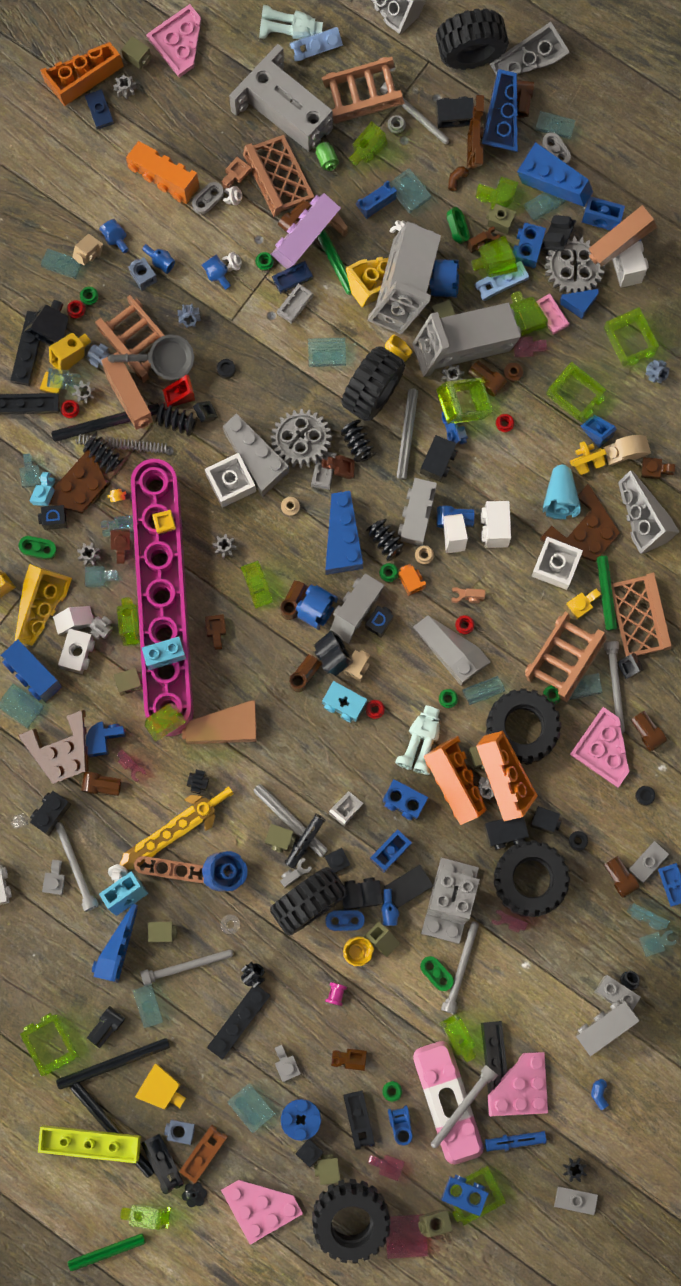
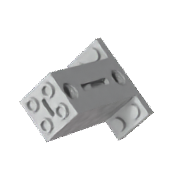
[229,44,333,152]
[367,221,441,334]
[412,303,521,377]
[421,857,480,944]

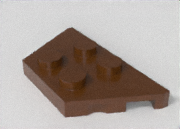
[49,451,107,514]

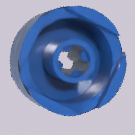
[430,259,459,298]
[296,584,338,630]
[202,851,247,892]
[281,1099,321,1141]

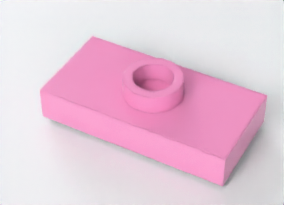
[534,294,569,335]

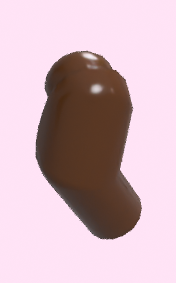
[448,166,469,191]

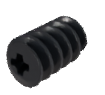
[155,402,198,436]
[341,419,377,462]
[83,432,124,474]
[366,518,404,561]

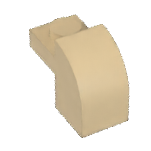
[604,435,651,466]

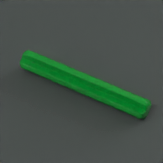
[317,229,352,295]
[597,556,617,631]
[68,1233,146,1271]

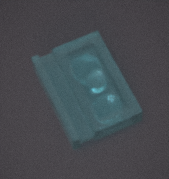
[389,168,431,213]
[308,338,346,367]
[0,684,44,729]
[627,903,669,931]
[227,1083,275,1133]

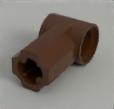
[517,80,534,118]
[278,200,312,234]
[468,360,507,397]
[280,580,308,620]
[289,654,322,692]
[630,710,667,752]
[81,772,121,796]
[603,856,640,898]

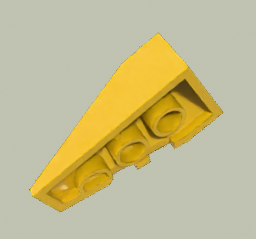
[346,257,388,307]
[15,564,72,646]

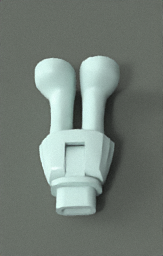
[259,5,323,39]
[395,705,440,775]

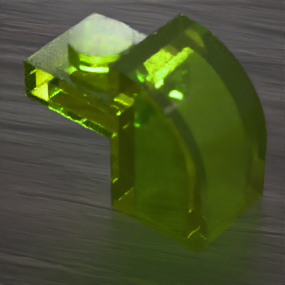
[475,176,519,209]
[240,561,273,609]

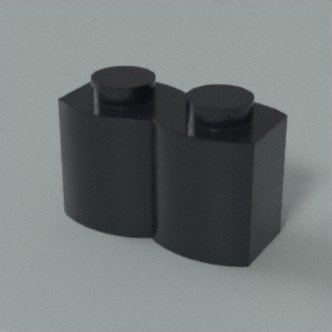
[314,630,353,676]
[342,877,383,910]

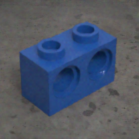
[512,223,546,268]
[382,779,428,821]
[441,1174,489,1216]

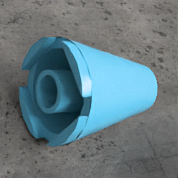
[542,464,581,519]

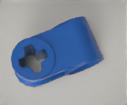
[388,1105,412,1146]

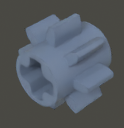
[177,303,201,328]
[87,343,111,368]
[646,359,669,383]

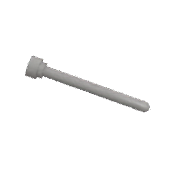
[379,82,449,144]
[603,641,625,733]
[55,822,99,912]
[441,921,479,1015]
[140,950,234,987]
[431,1065,498,1148]

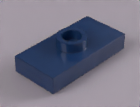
[85,89,114,130]
[272,261,313,294]

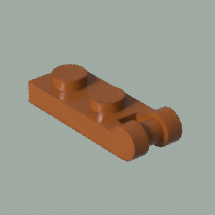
[179,1125,228,1183]

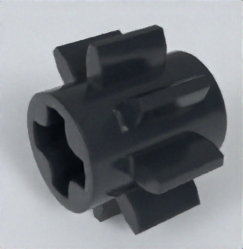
[187,769,209,794]
[241,962,265,988]
[562,1158,587,1182]

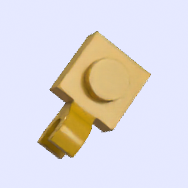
[566,588,601,620]

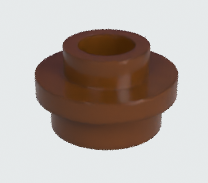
[504,363,523,382]

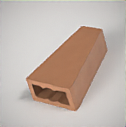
[588,205,657,267]
[101,352,153,430]
[182,701,257,744]

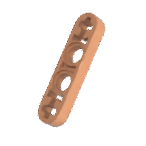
[134,856,204,883]

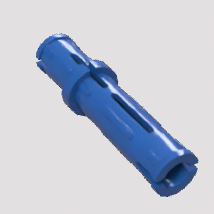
[485,1131,546,1152]

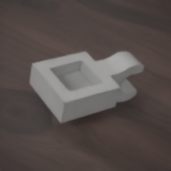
[280,858,312,888]
[42,860,65,895]
[275,1045,301,1082]

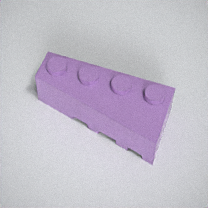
[270,193,341,269]

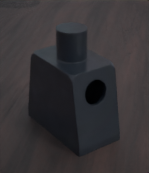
[24,300,68,346]

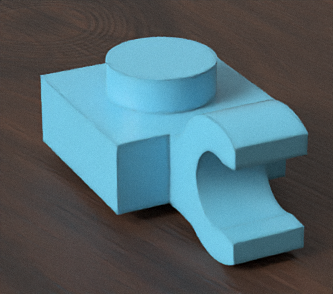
[30,472,55,506]

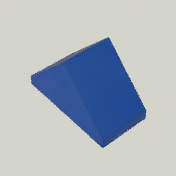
[560,289,599,319]
[581,414,617,448]

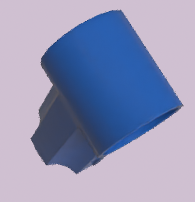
[437,506,474,528]

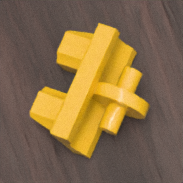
[569,441,606,475]

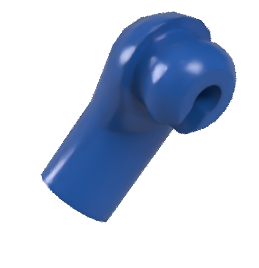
[591,1079,609,1110]

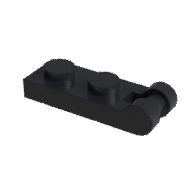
[343,1090,375,1150]
[141,1134,183,1195]

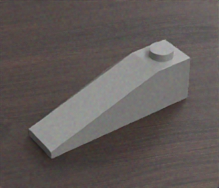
[371,0,426,34]
[489,22,570,74]
[618,470,679,554]
[413,615,491,686]

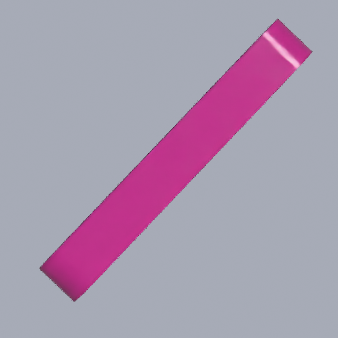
[131,459,194,736]

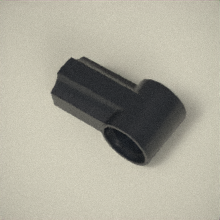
[87,1006,126,1048]

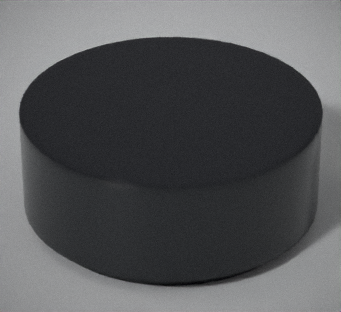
[217,359,236,379]
[635,786,655,806]

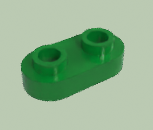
[447,207,470,244]
[18,536,57,560]
[420,956,453,991]

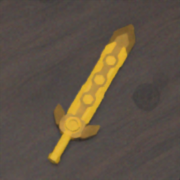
[119,786,234,870]

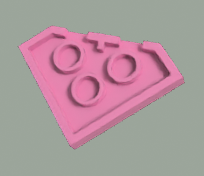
[146,4,201,78]
[570,707,629,788]
[488,1052,548,1116]
[221,1180,303,1244]

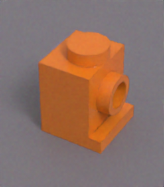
[398,564,426,596]

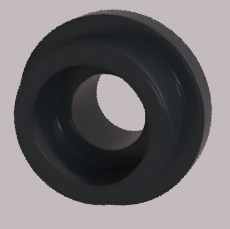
[568,831,588,851]
[620,971,640,990]

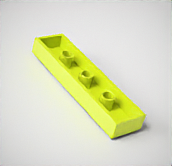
[38,1125,141,1163]

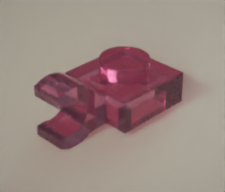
[514,336,546,357]
[117,750,146,783]
[491,910,528,933]
[367,1154,405,1181]

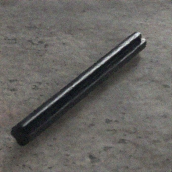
[51,403,160,442]
[56,1038,170,1090]
[70,1083,155,1178]

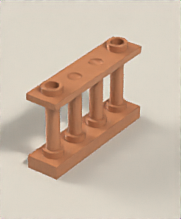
[322,57,404,124]
[95,295,165,383]
[525,611,607,702]

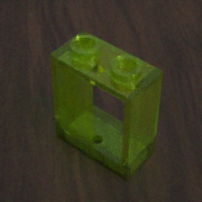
[604,307,659,367]
[546,361,606,422]
[436,378,493,424]
[20,1013,79,1077]
[442,1165,506,1226]

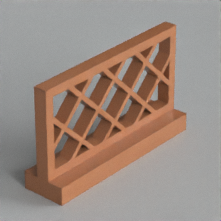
[243,135,314,217]
[611,573,672,657]

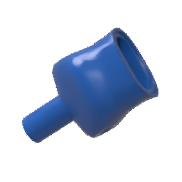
[99,219,129,253]
[142,244,175,274]
[201,254,231,290]
[381,889,400,926]

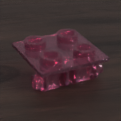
[386,1214,428,1259]

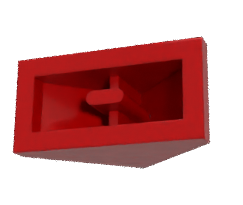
[163,375,195,407]

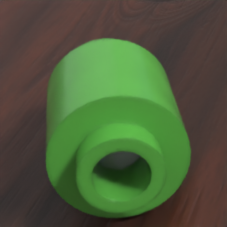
[316,142,339,171]

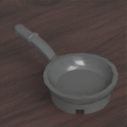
[108,334,194,380]

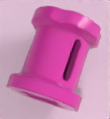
[325,982,347,1006]

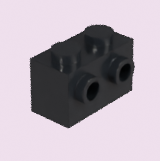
[436,96,474,129]
[420,435,458,482]
[30,791,71,836]
[484,817,529,850]

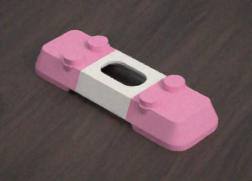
[413,1041,484,1165]

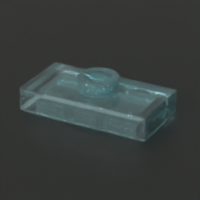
[535,111,576,139]
[524,192,565,221]
[41,248,82,279]
[561,673,603,701]
[462,676,505,705]
[132,984,163,1029]

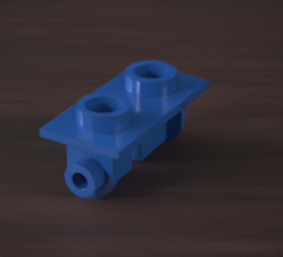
[442,406,468,444]

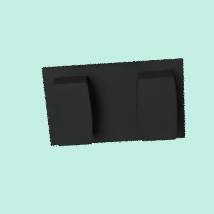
[541,215,576,251]
[384,865,433,909]

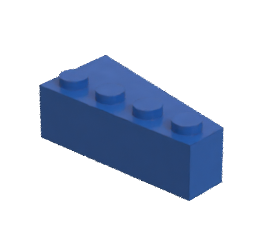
[481,69,518,152]
[517,142,593,207]
[325,491,363,575]

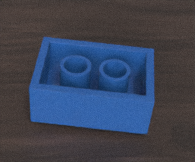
[1,639,62,703]

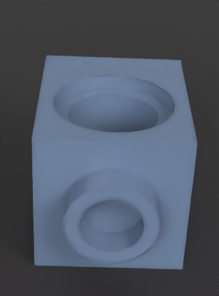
[128,257,157,291]
[164,1119,196,1145]

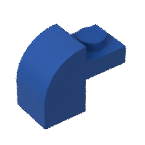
[86,721,126,757]

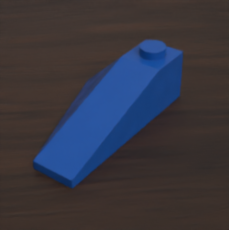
[92,904,138,983]

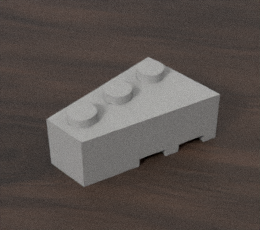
[398,478,437,546]
[330,573,384,644]
[576,1000,639,1057]

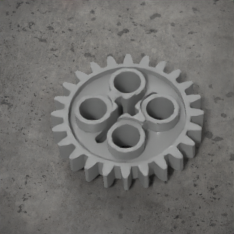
[544,236,605,294]
[271,409,332,468]

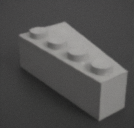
[223,413,289,497]

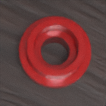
[67,300,85,319]
[61,400,80,419]
[495,414,514,433]
[455,615,474,635]
[365,700,385,719]

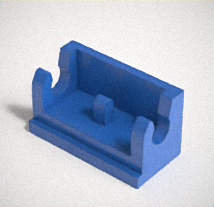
[356,180,397,219]
[658,863,681,907]

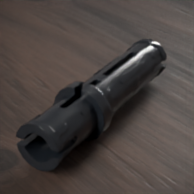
[284,813,326,869]

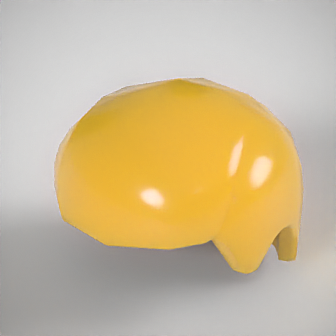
[385,334,413,362]
[343,936,374,967]

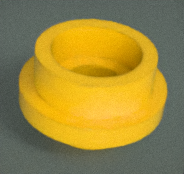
[107,489,126,502]

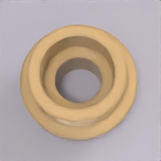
[281,497,300,516]
[415,546,434,565]

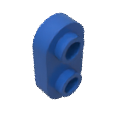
[325,910,365,931]

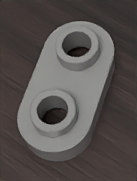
[542,133,571,165]
[192,182,224,215]

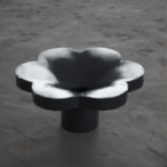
[182,1182,207,1207]

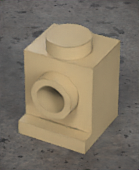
[72,234,103,266]
[344,650,370,682]

